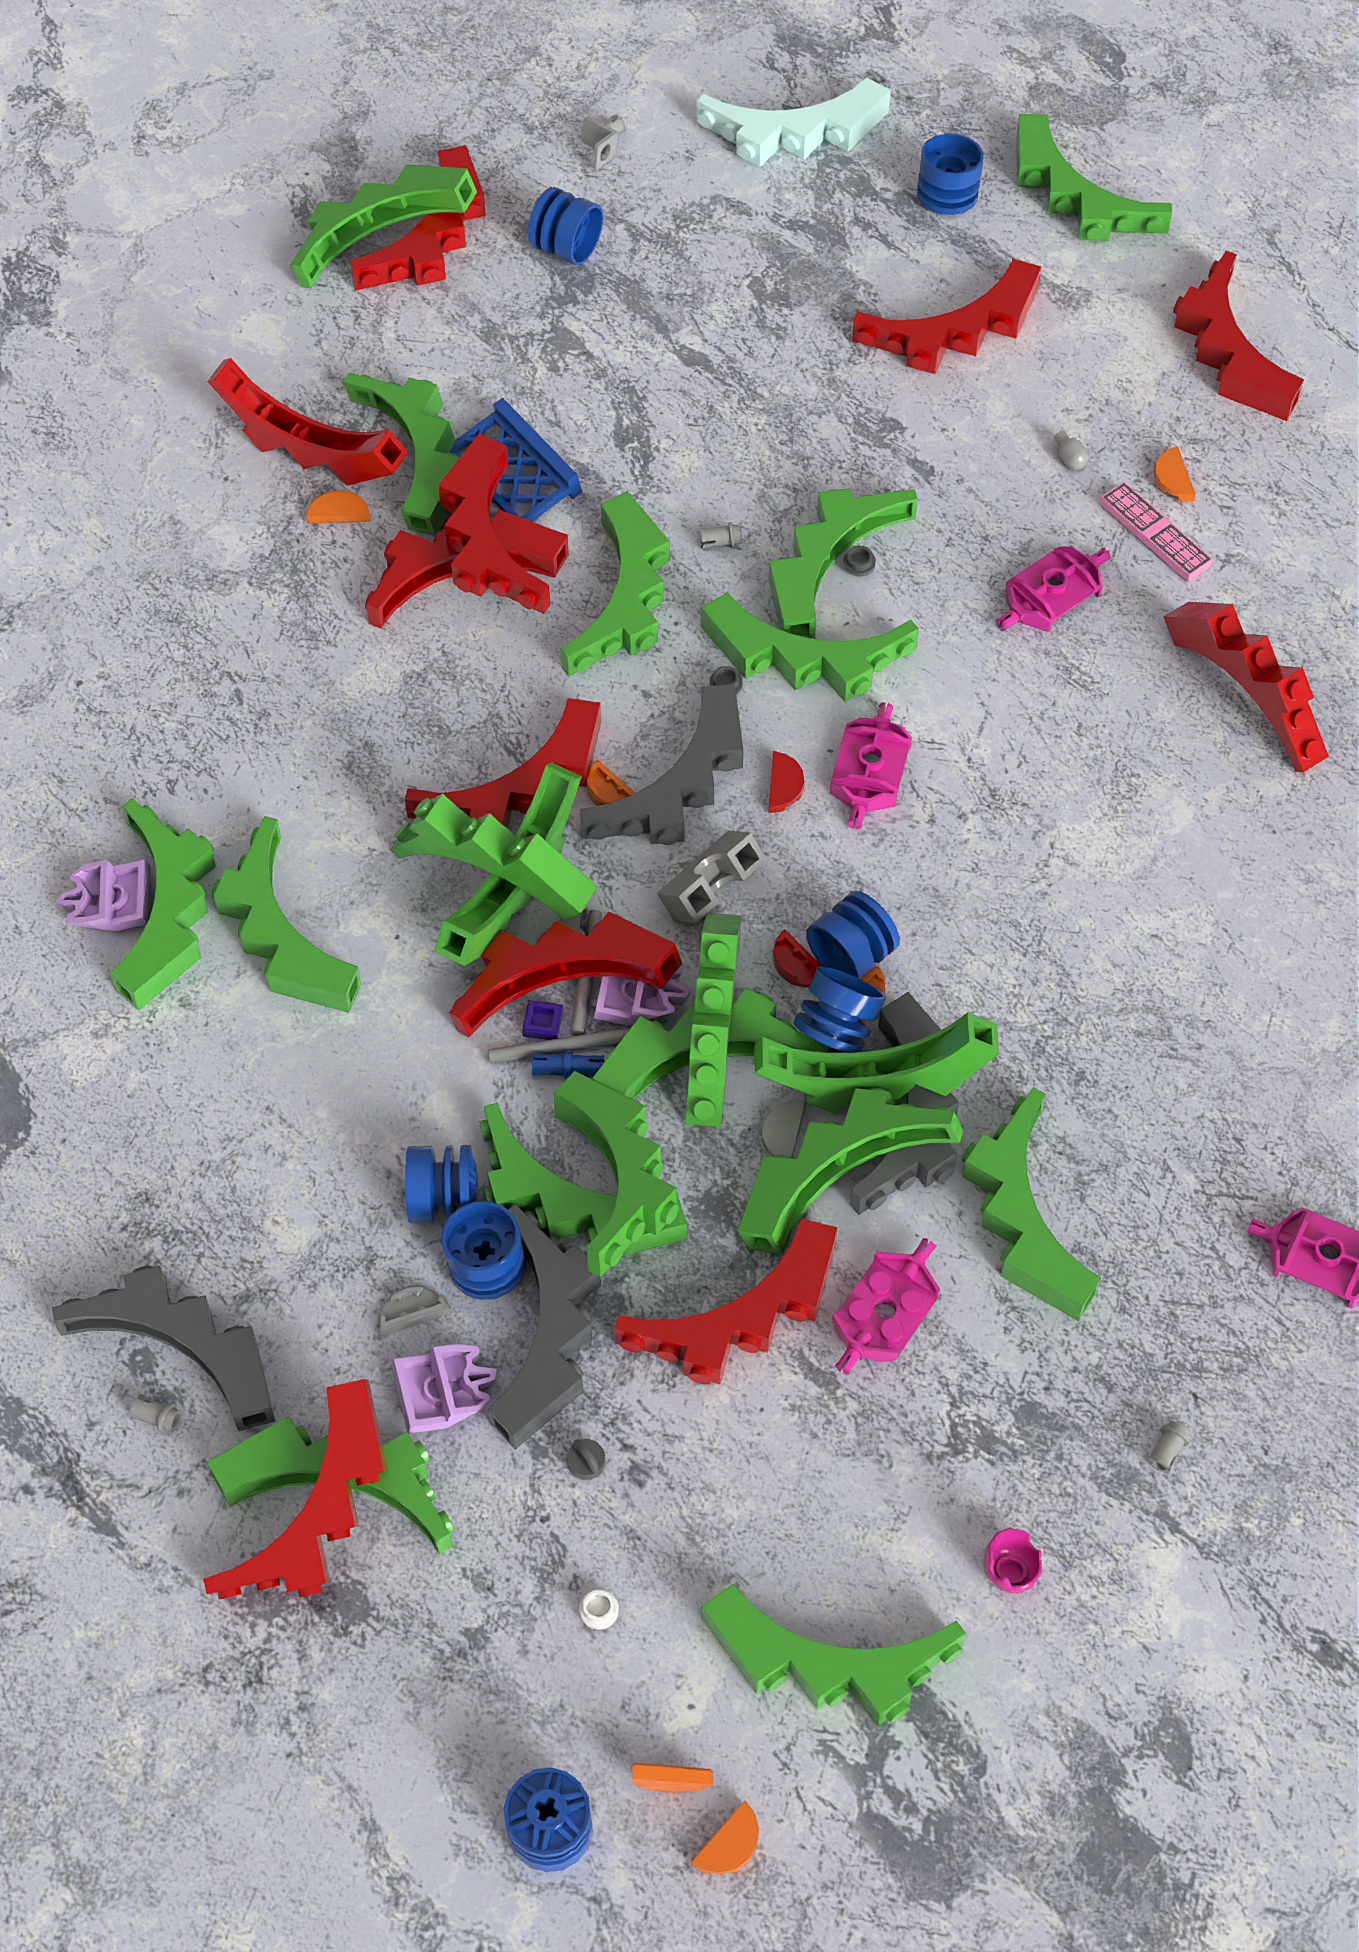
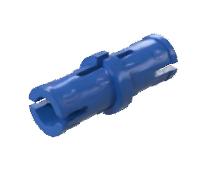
[532,1051,605,1079]

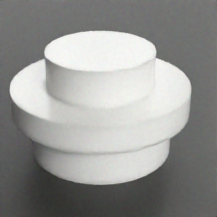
[579,1589,619,1629]

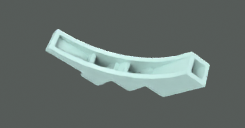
[697,78,890,167]

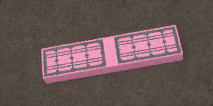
[1100,481,1213,582]

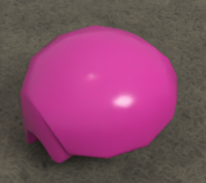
[983,1527,1042,1594]

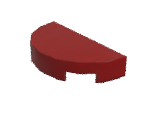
[769,751,805,813]
[773,929,822,988]

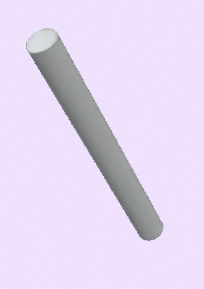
[570,910,602,1036]
[488,1028,629,1063]

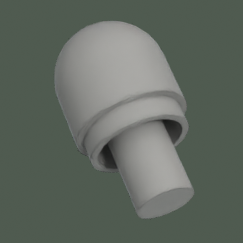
[1054,430,1089,471]

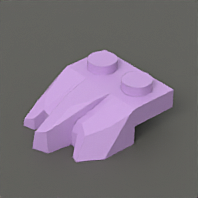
[57,859,150,931]
[594,965,692,1026]
[391,1344,497,1434]

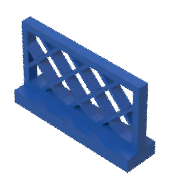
[449,397,583,522]

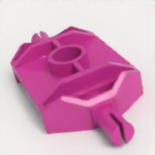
[996,546,1111,632]
[830,702,912,829]
[1247,1208,1359,1309]
[832,1238,940,1375]

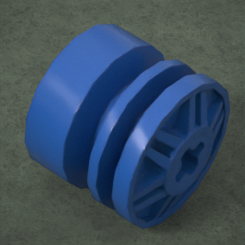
[917,133,984,215]
[527,187,604,265]
[806,891,900,979]
[793,966,886,1053]
[405,1145,478,1224]
[442,1201,526,1300]
[504,1767,593,1872]

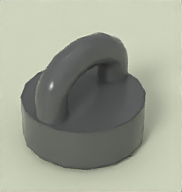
[567,1439,605,1480]

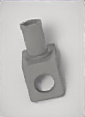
[582,115,626,170]

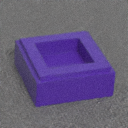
[522,1000,564,1040]

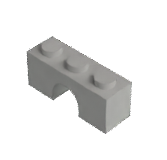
[657,830,767,924]

